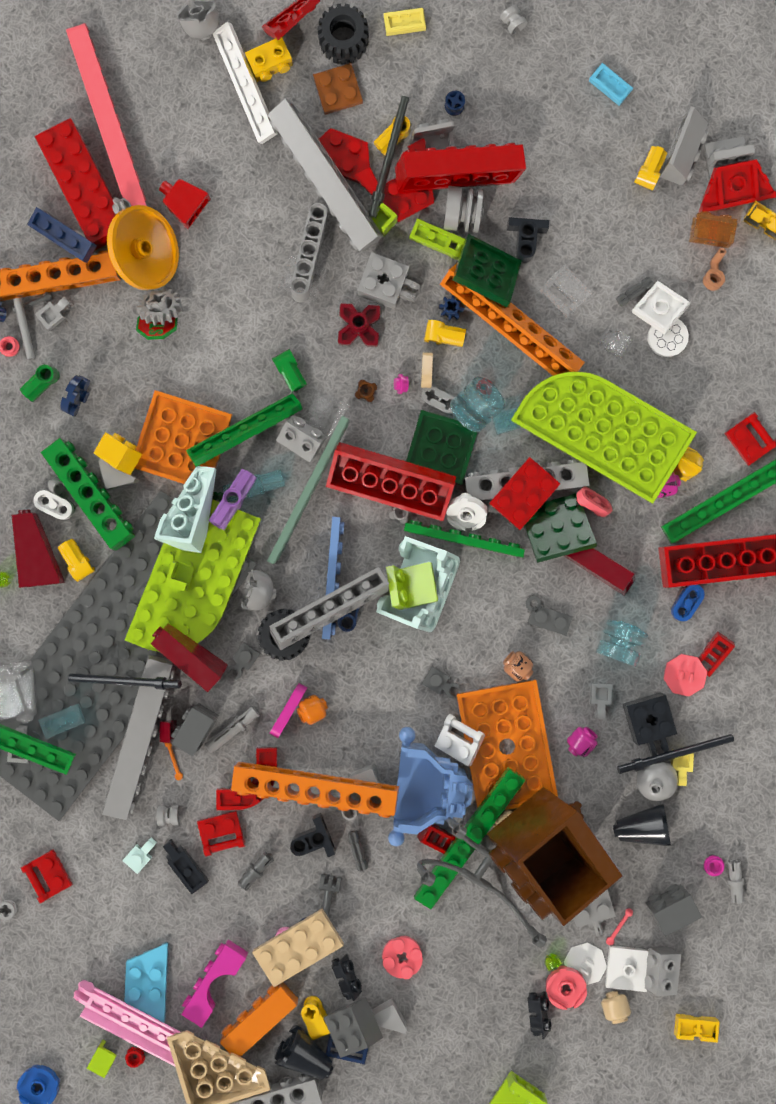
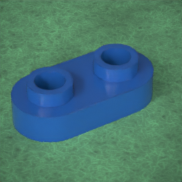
[671,585,705,621]

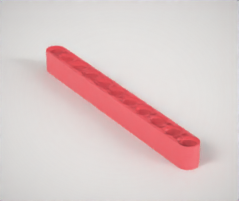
[66,23,147,206]

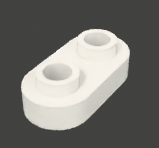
[34,490,74,520]

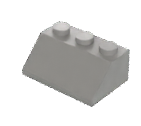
[660,106,708,185]

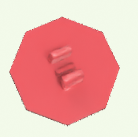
[663,654,707,696]

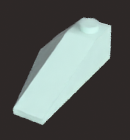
[154,466,216,553]

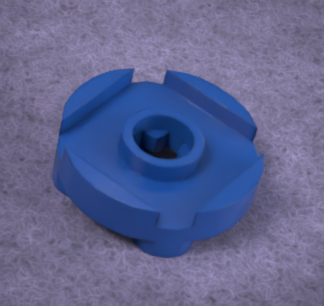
[17,1065,60,1104]

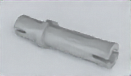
[204,706,260,754]

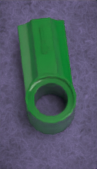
[272,349,307,393]
[20,364,60,402]

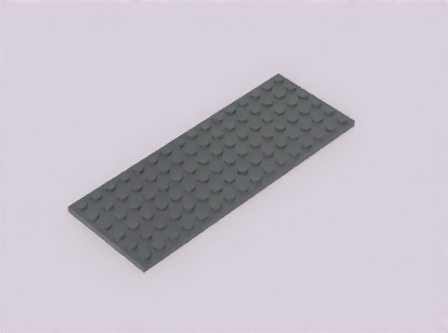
[0,491,257,821]

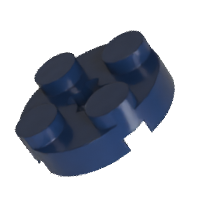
[60,375,90,417]

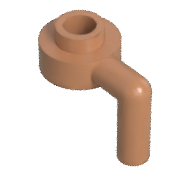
[703,248,726,291]

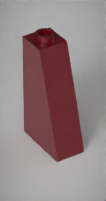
[11,509,65,588]
[564,548,636,597]
[151,623,228,692]

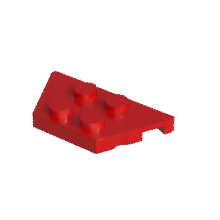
[319,128,370,184]
[699,159,776,213]

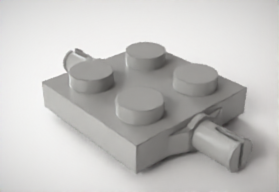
[574,890,616,936]

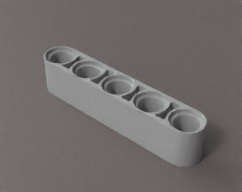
[291,203,327,302]

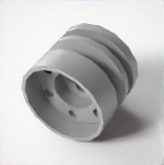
[444,186,485,233]

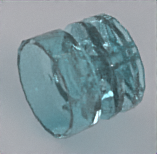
[450,377,505,432]
[596,620,649,667]

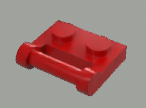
[724,412,776,466]
[197,810,246,857]
[20,849,73,904]

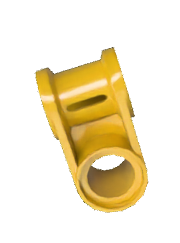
[301,996,330,1040]

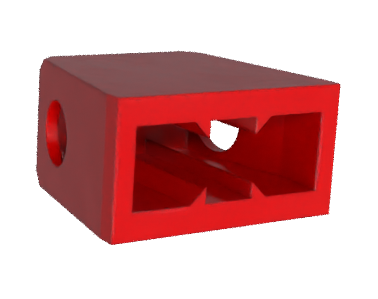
[159,179,211,229]

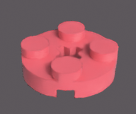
[382,936,423,979]
[546,965,587,1010]

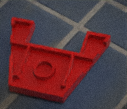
[354,138,434,223]

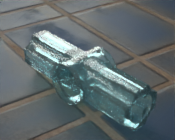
[222,469,286,502]

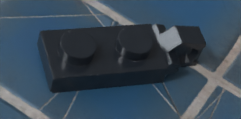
[163,839,209,894]

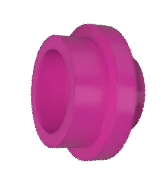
[394,374,409,394]
[703,855,725,876]

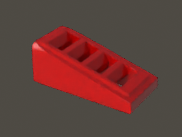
[698,631,735,677]
[417,823,456,854]

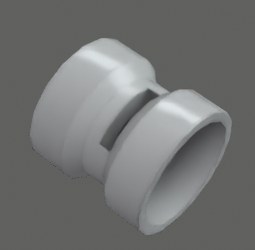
[500,4,528,36]
[157,805,181,826]

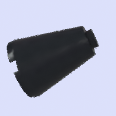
[613,804,671,846]
[275,1025,333,1080]

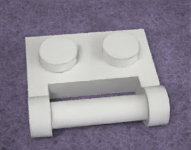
[435,714,485,766]

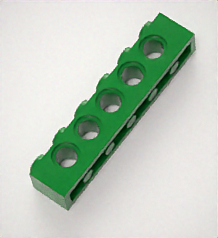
[40,438,135,551]

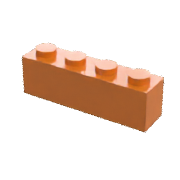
[220,982,298,1057]

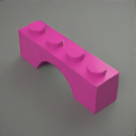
[181,939,248,1028]

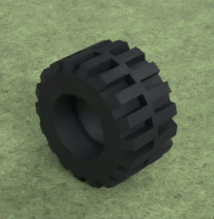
[318,3,369,64]
[257,609,310,661]

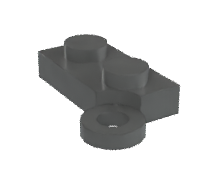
[526,596,572,636]

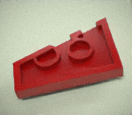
[261,0,320,40]

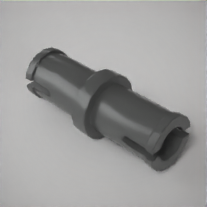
[238,851,274,891]

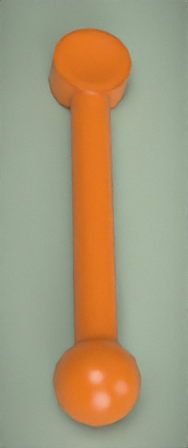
[164,743,183,780]

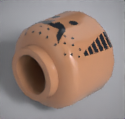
[503,651,534,681]

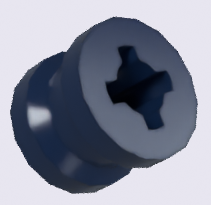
[445,90,465,116]

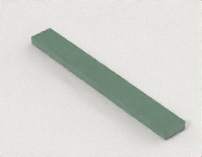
[267,416,350,564]

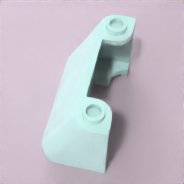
[376,536,460,632]

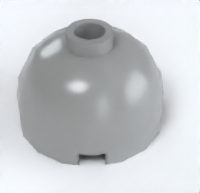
[177,0,219,40]
[241,569,276,611]
[636,762,678,802]

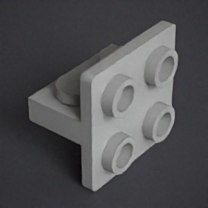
[704,137,755,178]

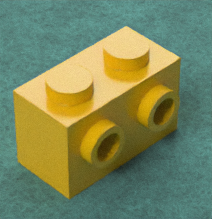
[245,38,293,82]
[94,432,142,475]

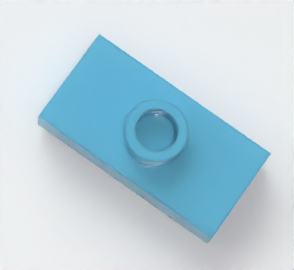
[589,63,633,106]

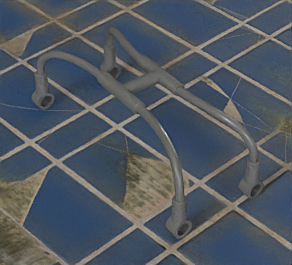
[417,817,547,948]

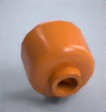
[296,695,328,725]

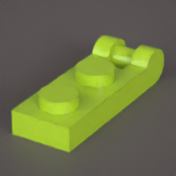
[409,219,465,260]

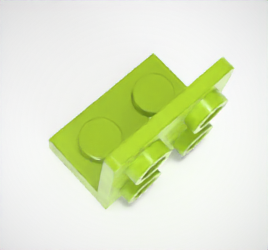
[386,562,438,610]
[489,1071,548,1104]

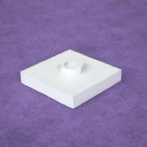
[632,280,690,335]
[605,945,649,992]

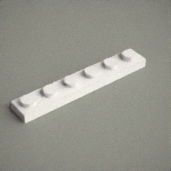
[213,22,278,144]

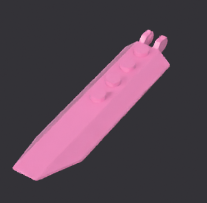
[73,980,180,1066]

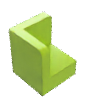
[372,203,397,237]
[164,561,195,591]
[86,1040,116,1078]

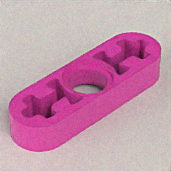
[269,683,307,738]

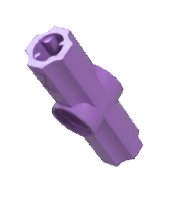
[209,469,257,530]

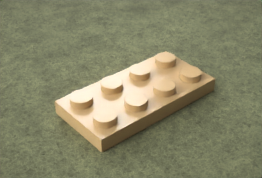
[252,909,344,987]

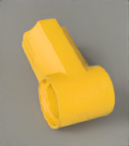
[373,116,410,155]
[634,146,667,190]
[424,320,466,347]
[58,539,95,582]

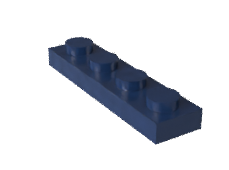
[27,207,97,263]

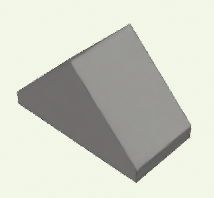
[98,458,139,490]
[372,998,407,1034]

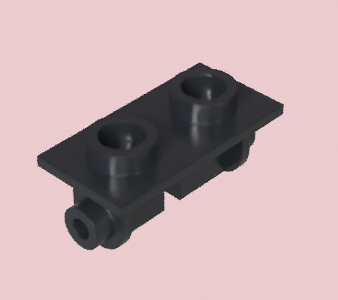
[331,954,362,1001]
[527,991,552,1039]

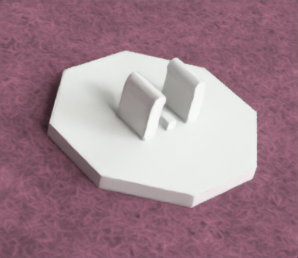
[564,942,607,985]

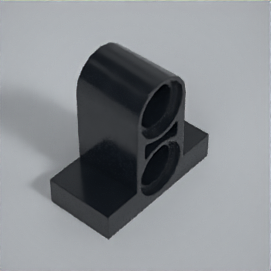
[507,217,550,263]
[290,813,336,857]

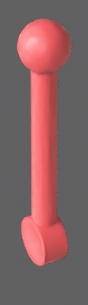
[606,908,633,946]

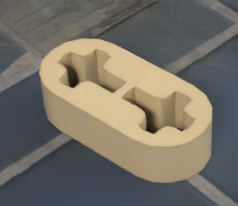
[421,352,433,388]

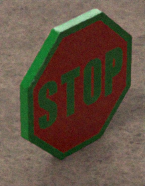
[136,316,178,340]

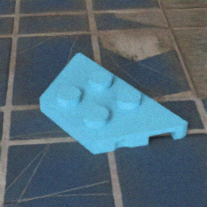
[124,943,169,1023]

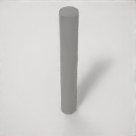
[13,298,35,359]

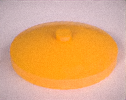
[107,205,179,290]

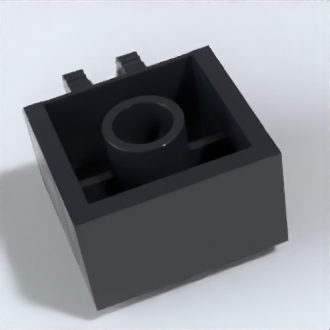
[622,692,678,756]

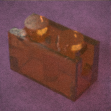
[689,211,738,248]

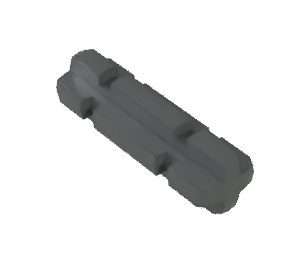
[616,277,654,307]
[348,831,368,871]

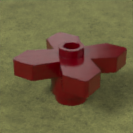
[338,303,380,347]

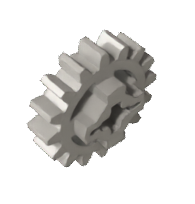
[136,287,182,325]

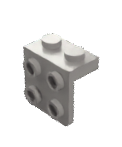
[411,119,455,150]

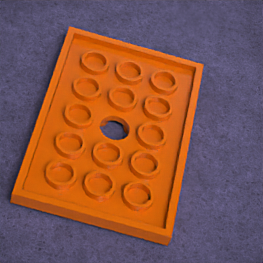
[456,679,558,810]

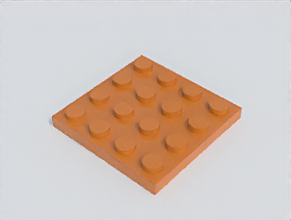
[135,390,233,484]

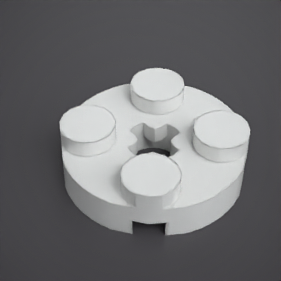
[446,493,488,531]

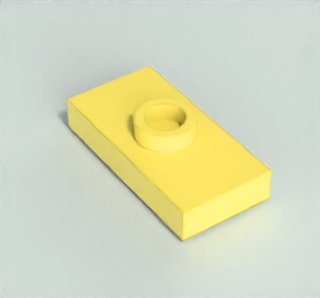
[384,8,426,36]

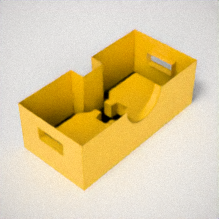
[743,201,776,240]
[674,1014,720,1043]

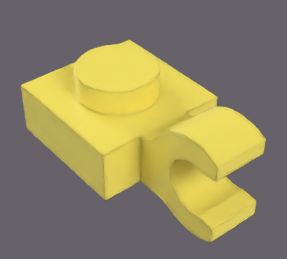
[671,749,694,786]

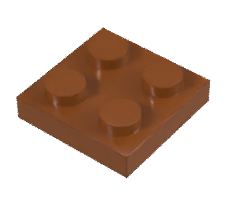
[313,63,363,115]

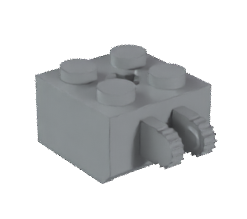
[357,252,420,309]

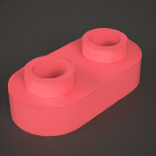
[576,487,612,517]

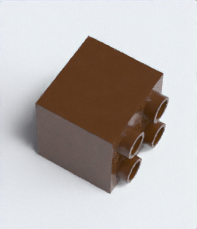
[487,787,623,926]

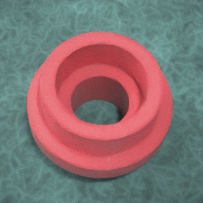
[0,336,20,357]

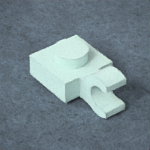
[122,837,157,874]

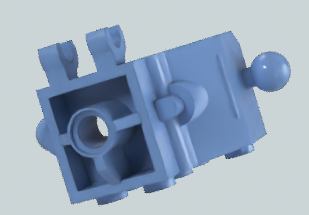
[388,727,473,847]

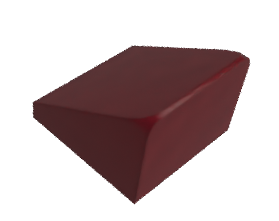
[160,720,177,743]

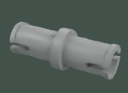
[728,859,745,904]

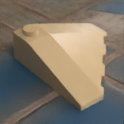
[167,1030,271,1104]

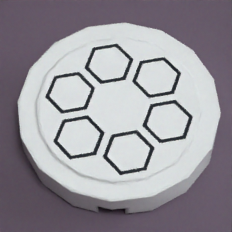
[647,319,689,357]

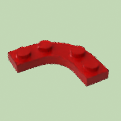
[216,747,278,810]

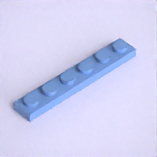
[322,517,345,639]

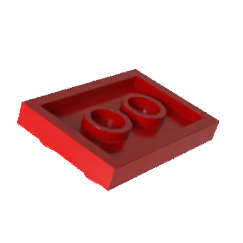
[489,457,560,530]

